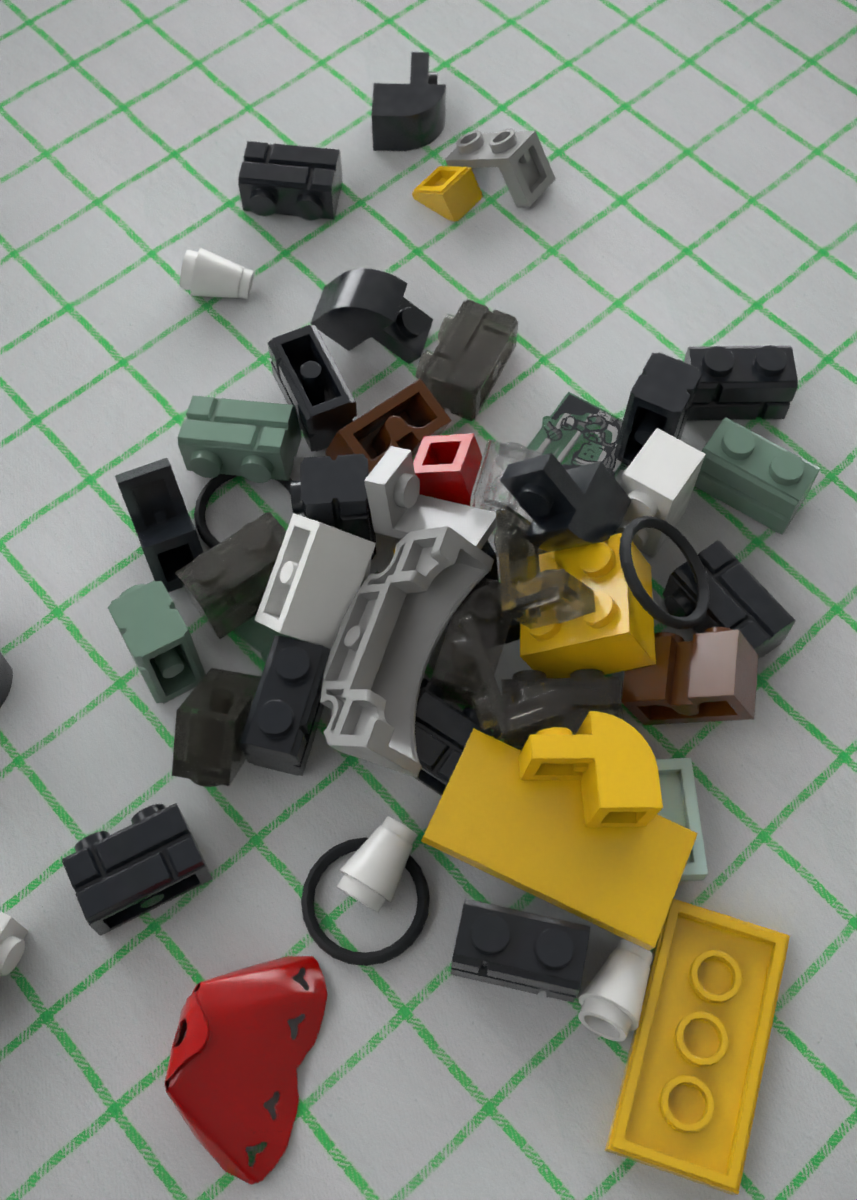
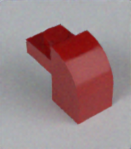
[413,433,485,507]

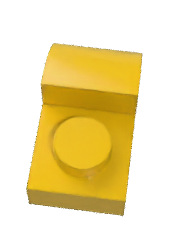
[518,711,663,827]

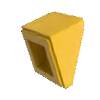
[411,166,482,222]

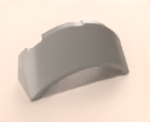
[321,526,494,777]

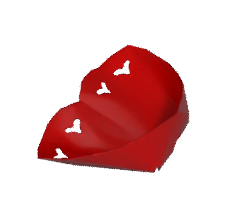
[164,956,328,1185]

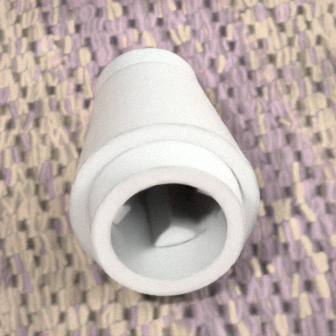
[180,248,254,299]
[336,816,418,913]
[578,939,653,1042]

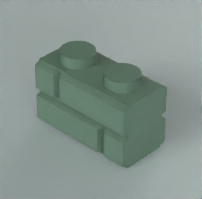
[177,396,301,483]
[694,417,821,535]
[107,580,207,704]

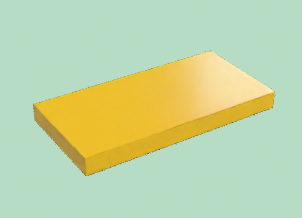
[421,728,698,951]
[605,898,790,1195]

